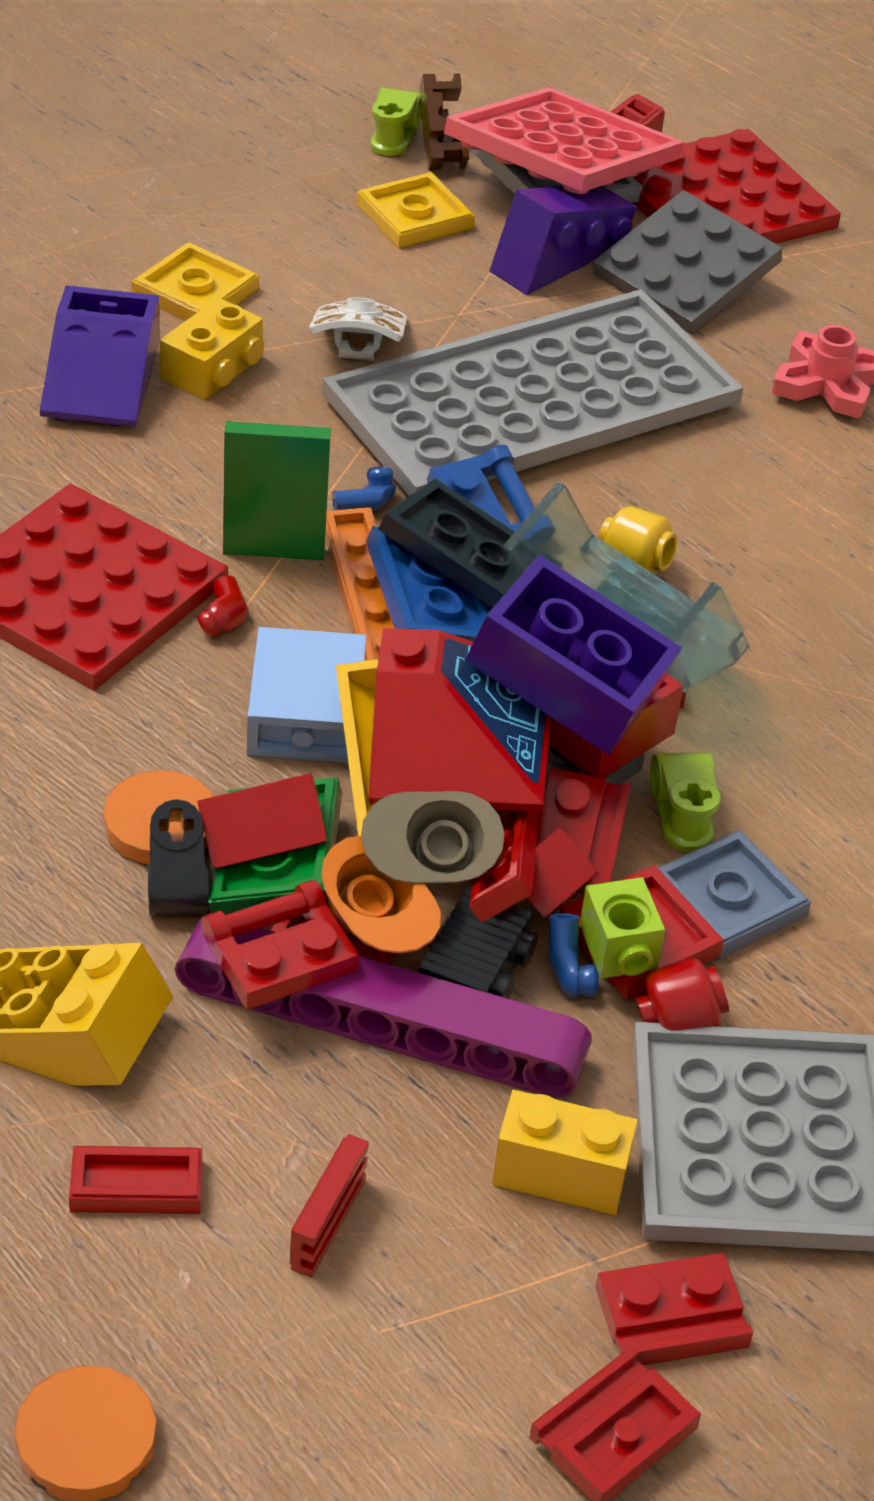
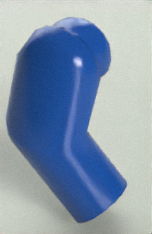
[332,467,396,513]

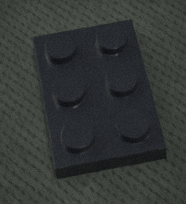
[378,478,559,609]

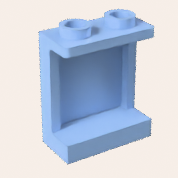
[247,627,366,763]

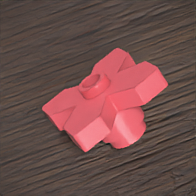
[772,325,874,418]

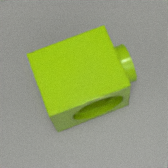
[580,877,665,979]

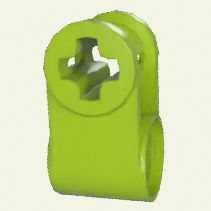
[371,87,422,156]
[650,752,721,853]

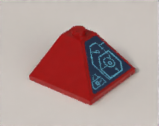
[368,628,552,812]

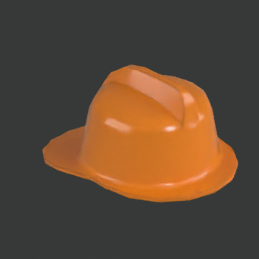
[321,836,441,954]

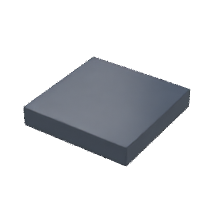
[658,830,811,959]

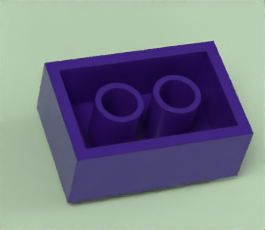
[465,554,682,755]

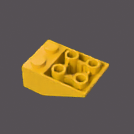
[0,943,174,1086]

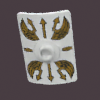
[309,297,407,361]

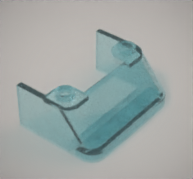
[504,481,750,692]

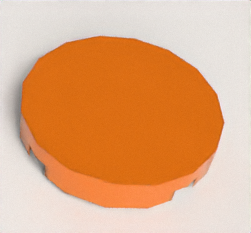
[103,770,214,864]
[14,1365,157,1501]

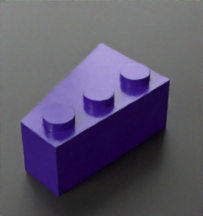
[489,186,637,295]

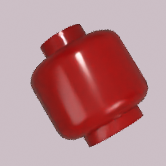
[635,958,730,1031]

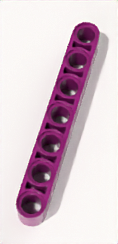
[174,919,592,1098]

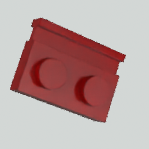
[536,768,631,891]
[595,1253,753,1365]
[529,1347,701,1501]

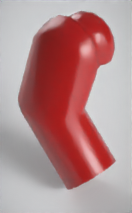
[198,575,248,637]

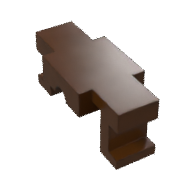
[420,73,469,170]

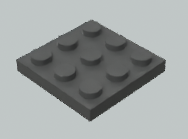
[593,190,782,335]

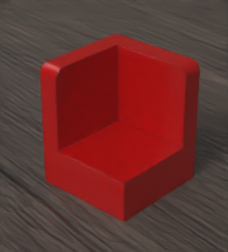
[527,827,600,920]

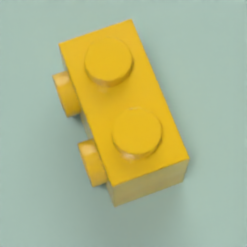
[160,297,265,400]
[492,1089,638,1215]

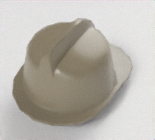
[361,791,505,885]

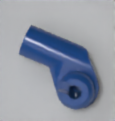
[548,913,599,1000]

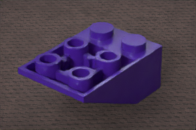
[40,285,160,427]

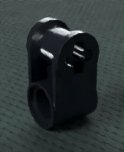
[148,799,209,916]

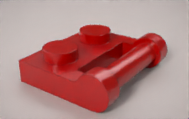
[201,880,359,1010]

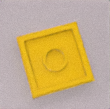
[356,172,475,249]
[131,242,259,320]

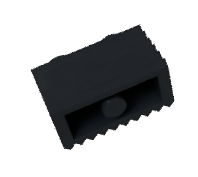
[419,887,538,999]

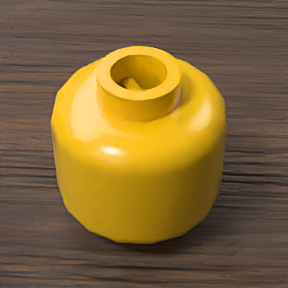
[599,506,678,579]

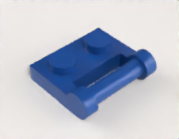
[426,445,551,542]

